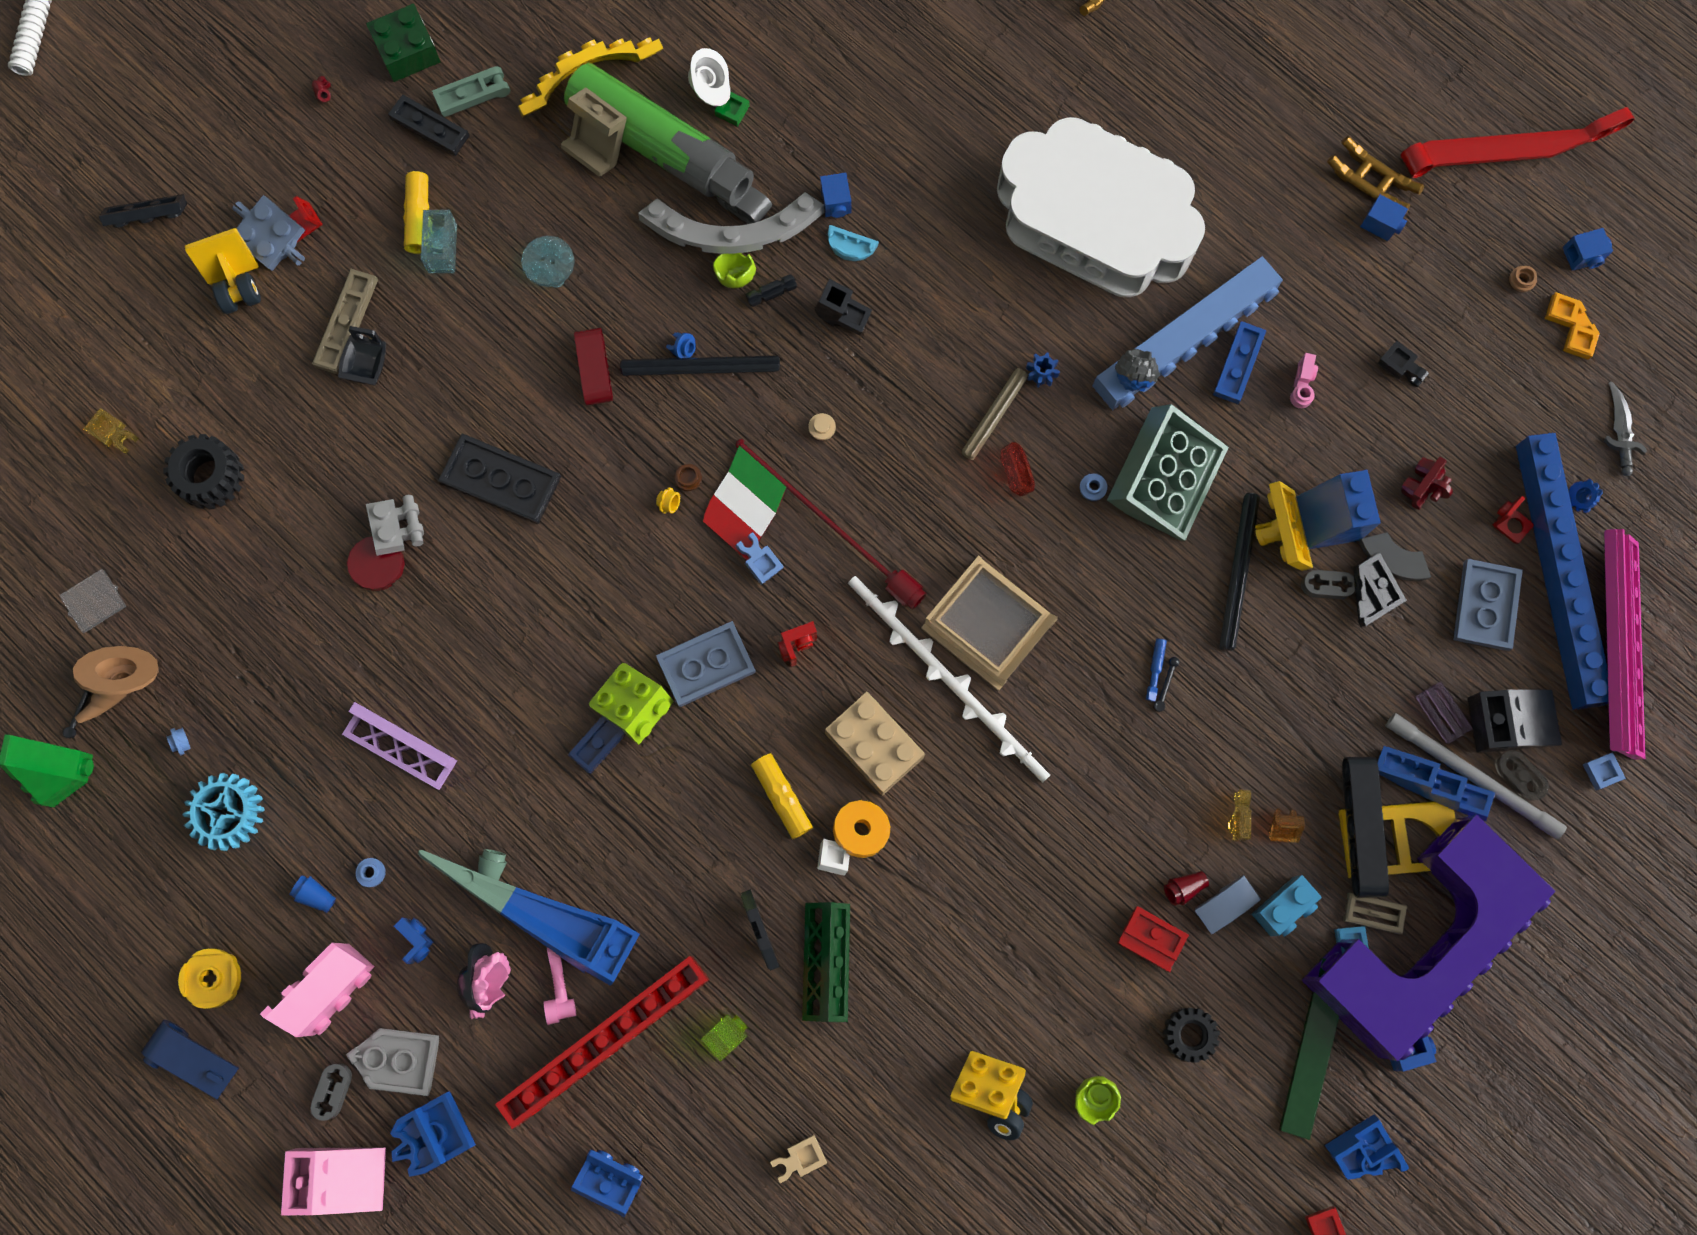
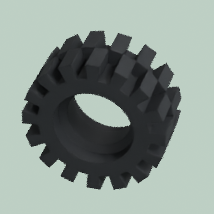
[1163,1008,1220,1063]

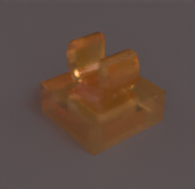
[1269,809,1305,843]

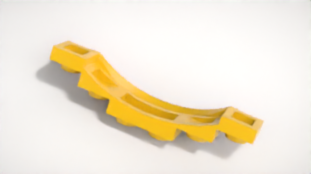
[518,37,663,118]

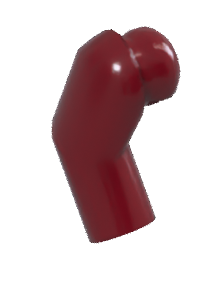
[312,76,331,103]

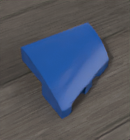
[1325,1114,1409,1180]

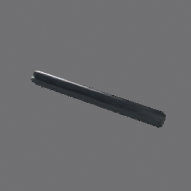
[620,355,780,376]
[1220,493,1260,651]

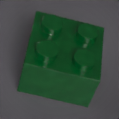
[366,3,441,82]

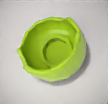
[713,253,756,288]
[1075,1076,1121,1125]

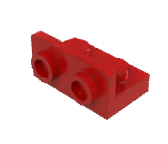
[778,621,817,667]

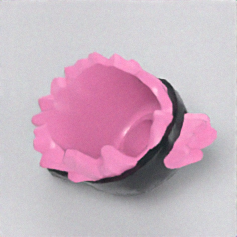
[457,943,511,1019]

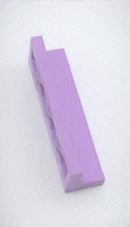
[342,702,457,790]

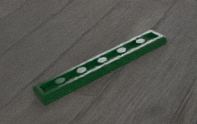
[1279,958,1339,1140]

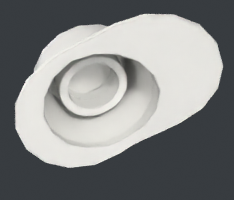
[688,48,730,106]

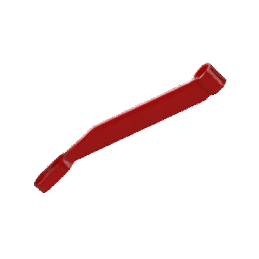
[1400,107,1635,178]

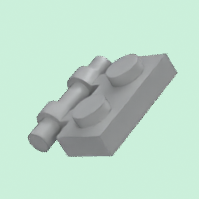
[366,495,424,556]

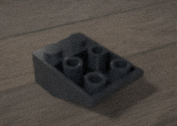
[1468,690,1562,753]

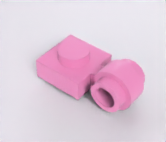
[1290,353,1318,408]

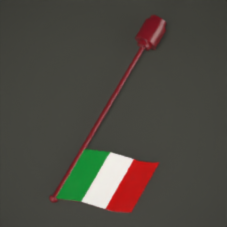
[703,439,927,610]

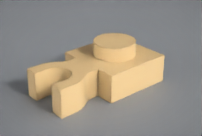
[770,1135,827,1183]

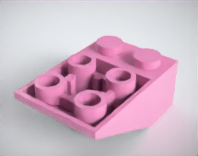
[281,1148,386,1215]

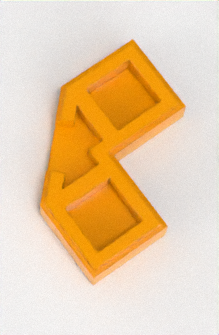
[1545,292,1600,360]

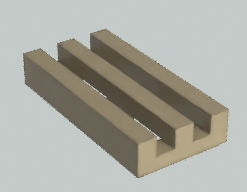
[1343,893,1407,935]

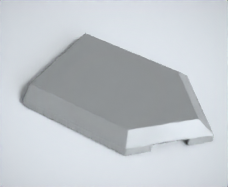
[346,1028,439,1096]

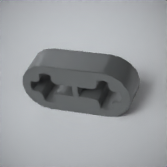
[1301,570,1355,599]
[311,1063,352,1121]

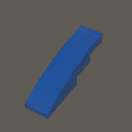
[1378,746,1496,821]

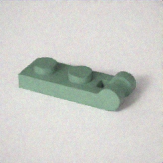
[432,66,511,117]

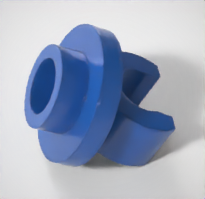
[666,332,696,358]

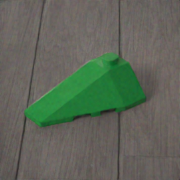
[0,734,94,808]

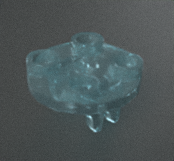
[521,236,575,287]

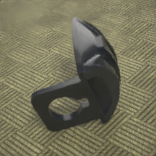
[338,326,386,386]

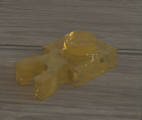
[83,408,139,454]
[1229,790,1251,841]

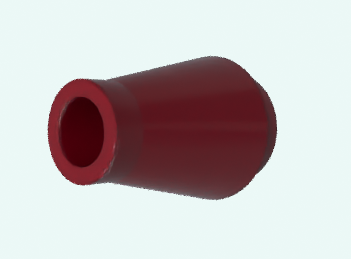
[1164,871,1209,906]

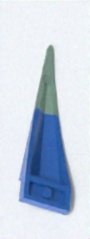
[418,850,640,986]

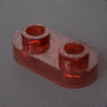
[1000,442,1035,496]

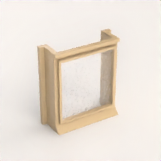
[921,555,1058,691]

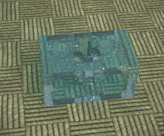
[421,210,457,273]

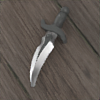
[1604,382,1647,477]

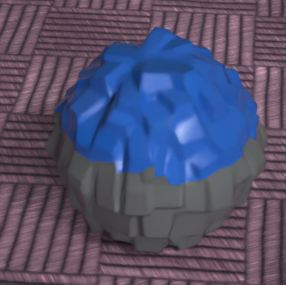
[1115,349,1160,392]

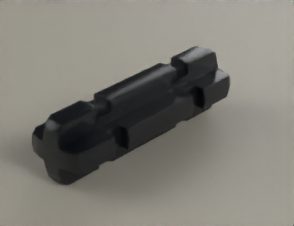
[746,275,797,307]

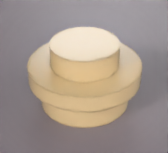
[809,413,836,440]

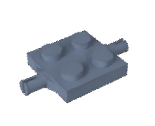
[233,195,305,271]

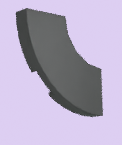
[1359,532,1431,581]

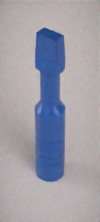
[1146,639,1167,702]

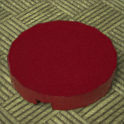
[347,536,405,591]

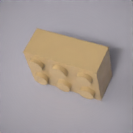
[825,692,925,796]

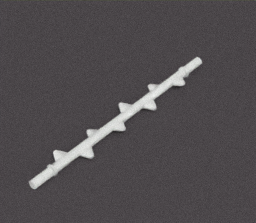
[848,576,1050,783]

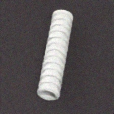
[8,0,52,76]

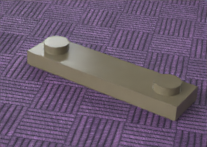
[312,269,378,374]

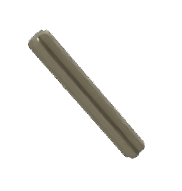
[962,368,1028,460]

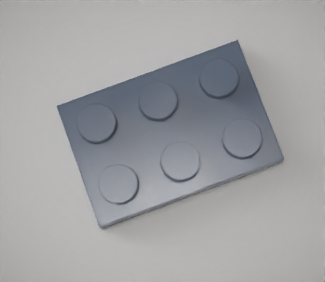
[1453,559,1522,651]
[656,621,756,707]

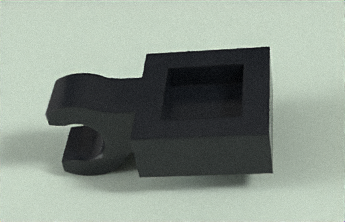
[1378,341,1429,388]

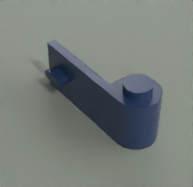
[141,1020,239,1099]

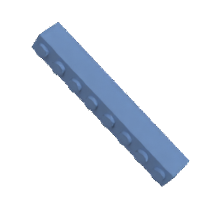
[1093,256,1283,411]

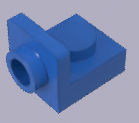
[1390,1036,1437,1072]

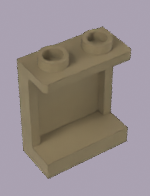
[561,88,627,176]

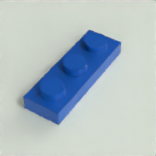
[1213,321,1266,404]

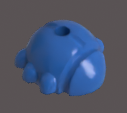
[1569,479,1603,513]

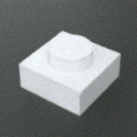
[817,839,850,876]

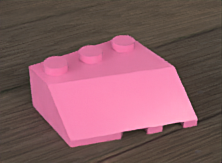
[260,943,375,1037]

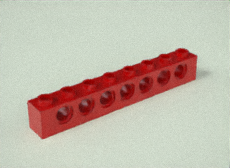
[495,956,710,1129]

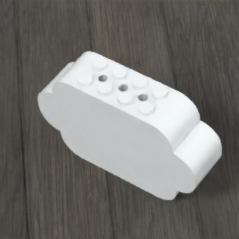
[997,118,1205,297]

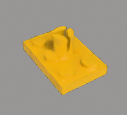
[1255,481,1313,571]

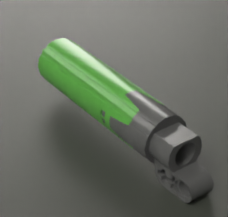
[564,63,772,224]

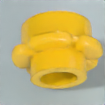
[656,487,680,514]

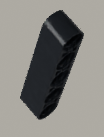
[1342,756,1389,898]

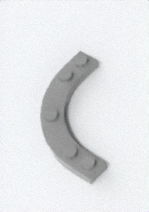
[638,192,824,254]

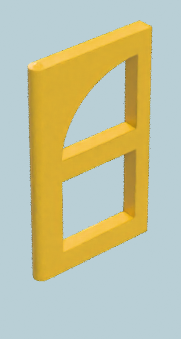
[1338,802,1456,878]

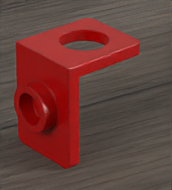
[289,196,323,242]
[1492,496,1534,544]

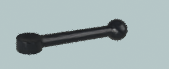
[1153,657,1180,712]
[63,689,92,739]

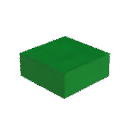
[714,92,750,127]

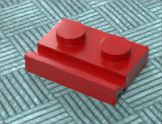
[1117,906,1189,972]

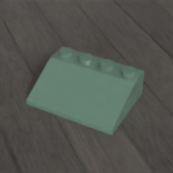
[1107,404,1229,541]

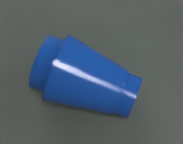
[289,875,336,913]

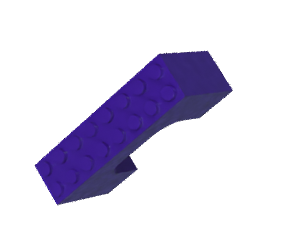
[1301,815,1556,1061]

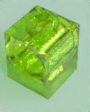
[701,1014,748,1062]

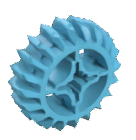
[183,773,265,851]

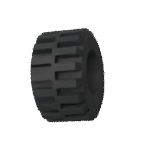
[163,434,244,509]

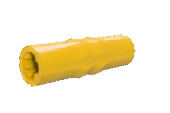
[403,171,429,254]
[751,753,813,840]

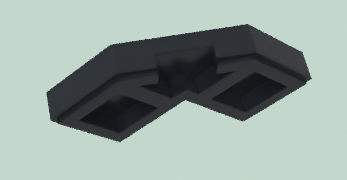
[741,889,779,971]

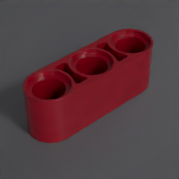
[574,327,613,406]

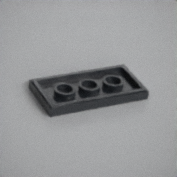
[438,433,562,524]

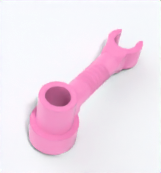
[544,948,576,1025]

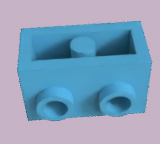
[1251,875,1322,937]

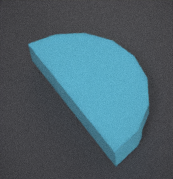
[828,225,879,261]

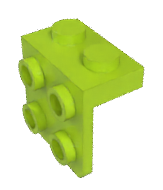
[589,663,674,745]

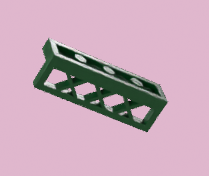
[802,902,850,1022]

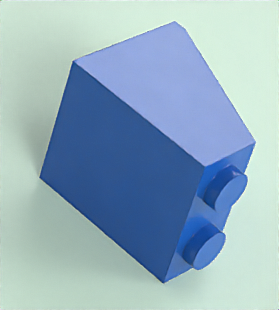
[1296,470,1381,549]

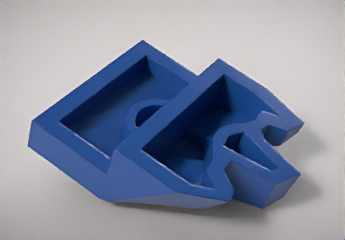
[390,1091,476,1177]

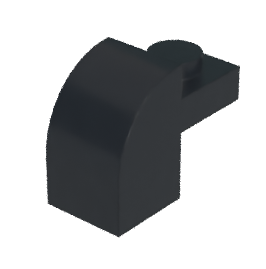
[815,279,872,336]

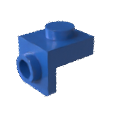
[394,918,433,964]

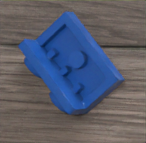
[571,1150,643,1217]

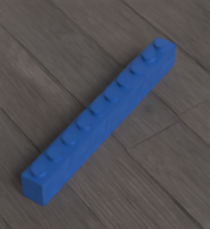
[1516,433,1609,710]

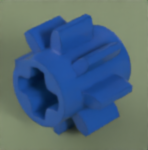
[1026,353,1060,388]

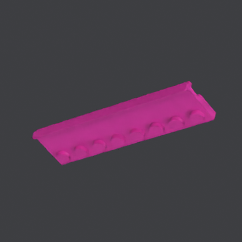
[1604,529,1645,760]

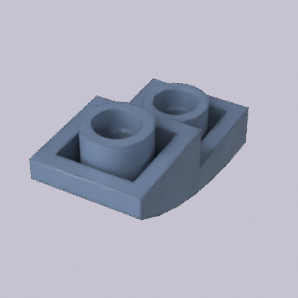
[1195,875,1261,934]

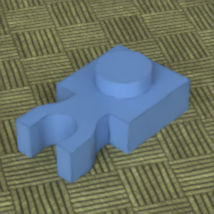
[735,532,784,585]

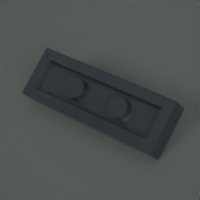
[388,94,470,156]
[99,194,187,228]

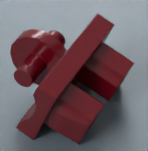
[1401,457,1453,510]

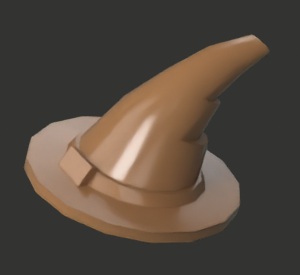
[73,646,159,723]

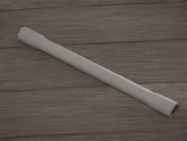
[1385,713,1567,840]

